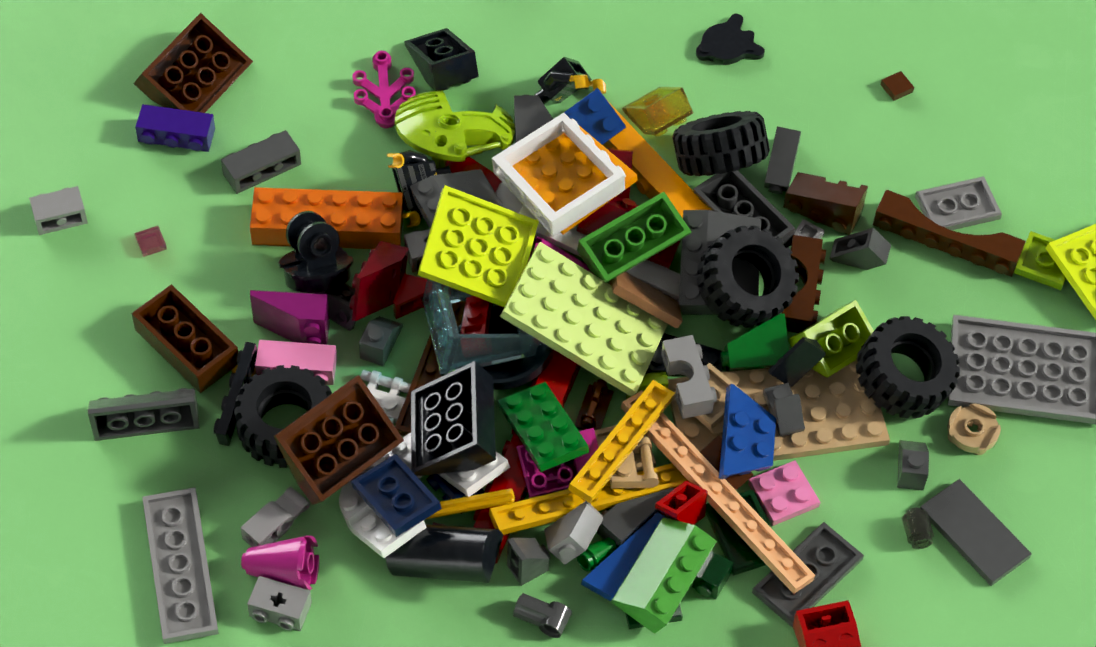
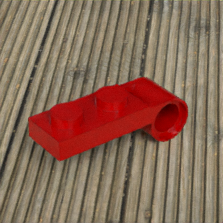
[460,296,493,356]

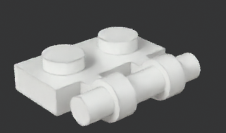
[360,370,411,424]

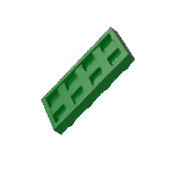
[498,382,589,472]

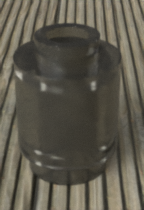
[902,507,934,549]

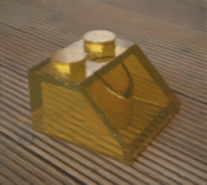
[622,87,693,137]

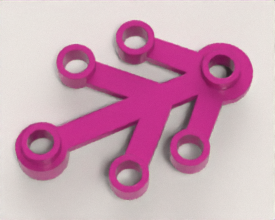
[352,50,416,128]

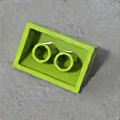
[788,300,874,378]

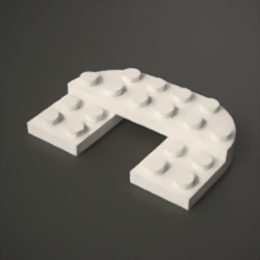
[339,433,510,558]

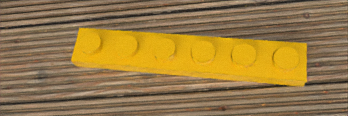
[568,380,675,504]

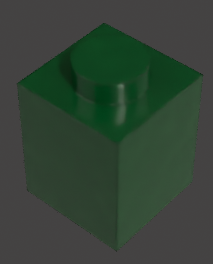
[692,551,733,599]

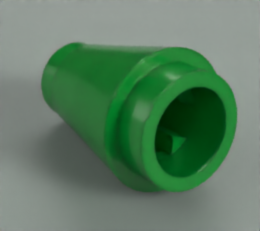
[576,537,617,572]

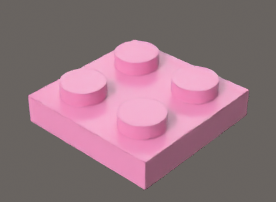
[748,460,820,526]

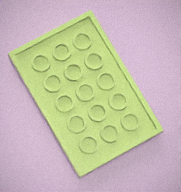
[500,242,668,396]

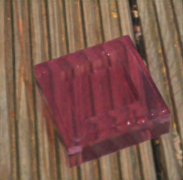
[134,226,167,257]

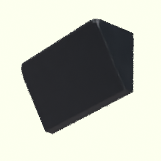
[768,337,826,387]

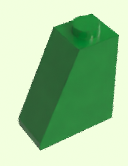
[721,313,789,372]

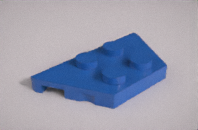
[719,384,776,479]

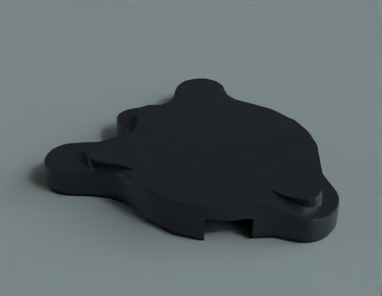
[696,13,765,65]

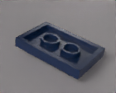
[351,454,442,537]

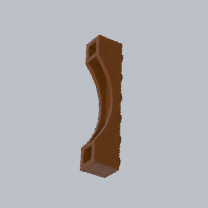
[873,190,1026,277]

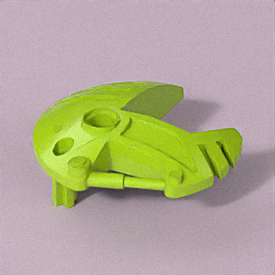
[395,90,515,169]

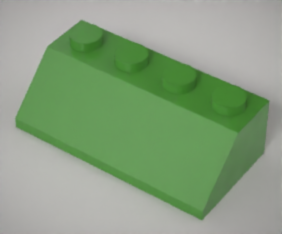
[577,192,691,283]
[611,517,717,634]

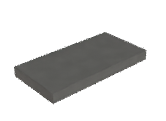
[919,479,1032,586]
[752,522,864,627]

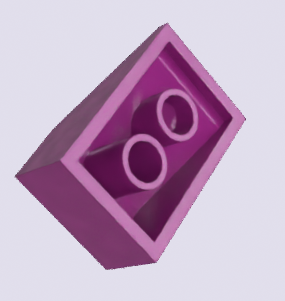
[250,290,330,345]

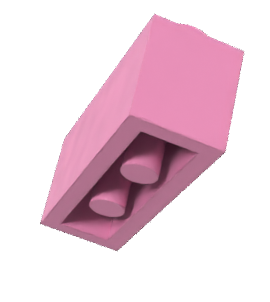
[255,340,337,385]

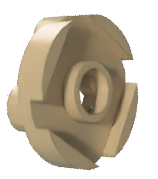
[947,403,1001,455]

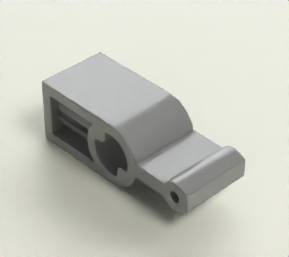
[240,487,310,547]

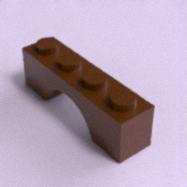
[782,235,826,333]

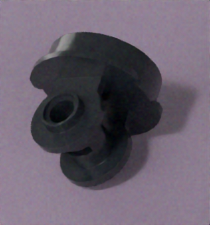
[279,211,354,293]

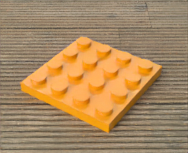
[513,126,638,235]

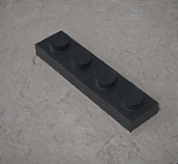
[214,342,257,446]

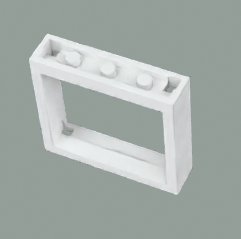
[492,113,626,236]

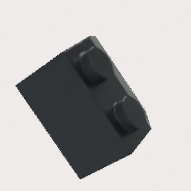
[404,28,479,91]

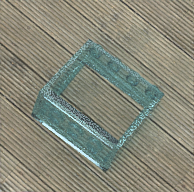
[422,279,542,374]

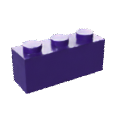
[135,104,215,152]

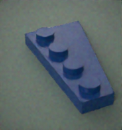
[581,513,669,602]

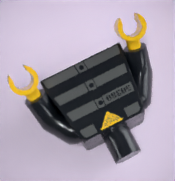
[534,57,606,105]
[387,150,452,228]

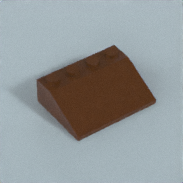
[133,13,253,113]
[274,375,404,505]

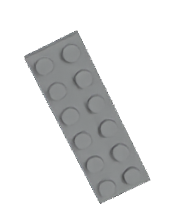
[142,488,219,644]

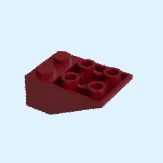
[350,241,409,321]

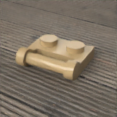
[609,437,659,488]

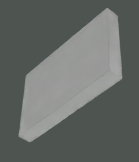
[915,176,1002,230]

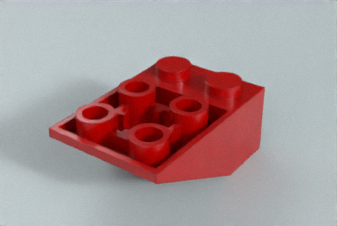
[792,600,861,647]

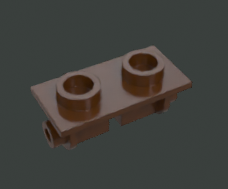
[575,379,614,430]

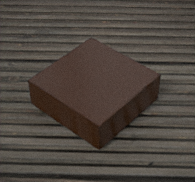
[880,71,914,101]

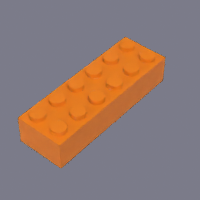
[250,187,403,249]

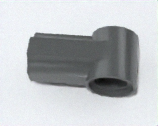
[513,593,572,638]

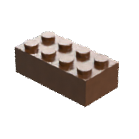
[131,284,238,393]

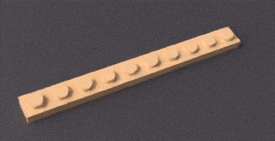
[621,390,816,594]

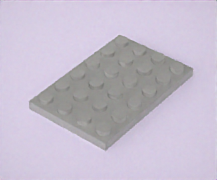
[948,315,1096,424]

